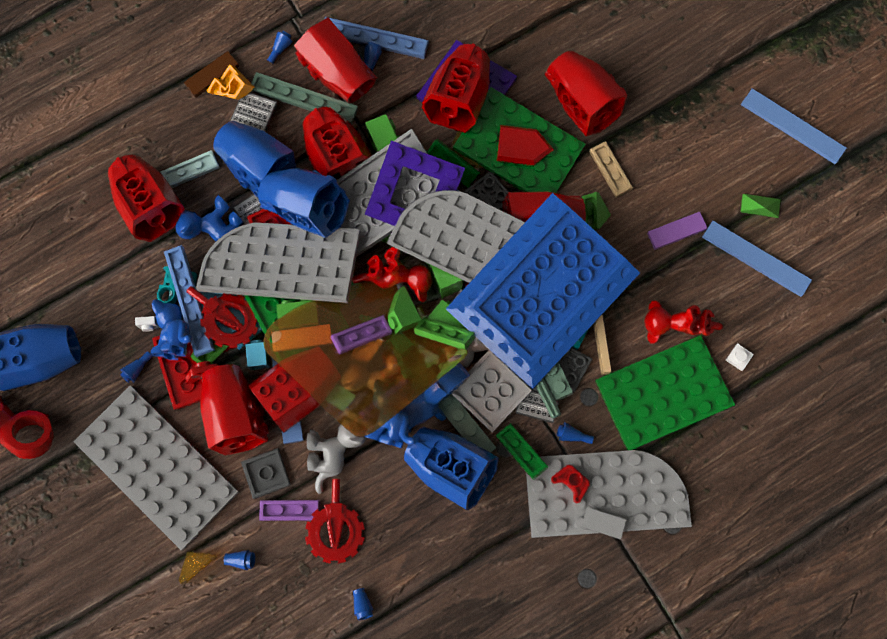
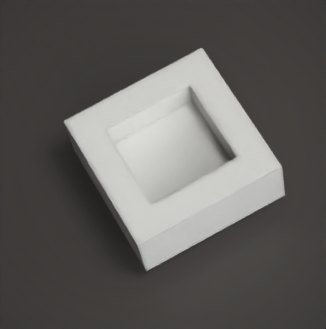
[135,316,160,332]
[726,343,754,371]

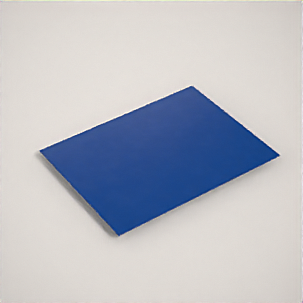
[446,193,640,389]

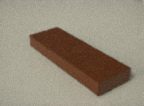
[184,51,239,98]

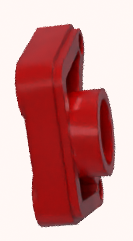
[185,361,219,384]
[551,465,590,503]

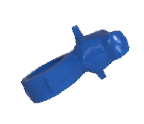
[402,361,470,430]

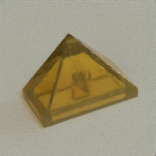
[178,552,217,584]

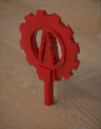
[186,286,258,349]
[305,479,365,564]

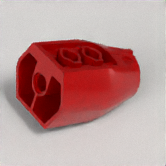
[294,17,377,103]
[422,43,490,133]
[544,51,627,137]
[303,107,372,180]
[108,154,184,242]
[502,192,586,222]
[248,347,342,433]
[200,364,269,456]

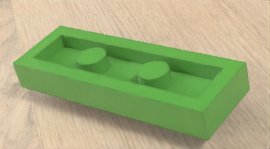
[414,317,475,350]

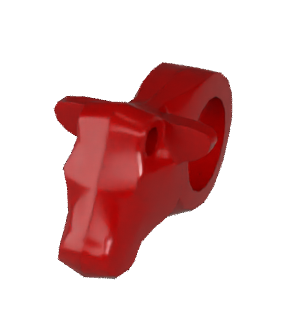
[0,395,54,459]

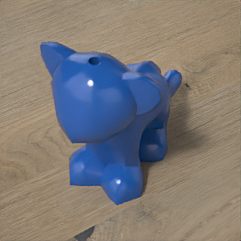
[175,195,244,242]
[151,299,192,360]
[364,379,417,448]

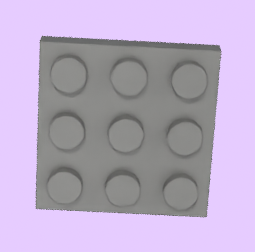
[451,350,533,432]

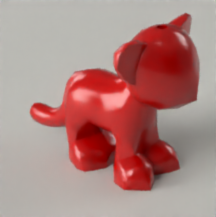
[352,247,433,303]
[644,301,723,344]

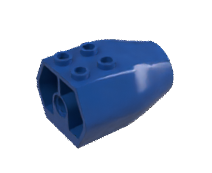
[213,121,296,197]
[258,168,350,238]
[0,324,81,391]
[404,427,499,511]

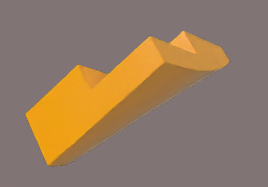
[206,64,254,100]

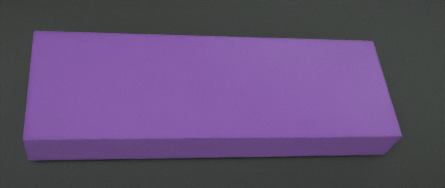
[647,212,707,250]
[331,315,392,355]
[259,500,320,521]

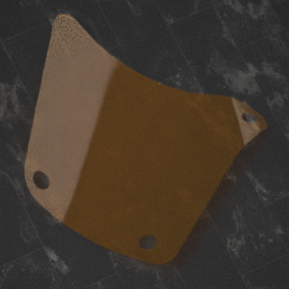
[264,281,468,437]

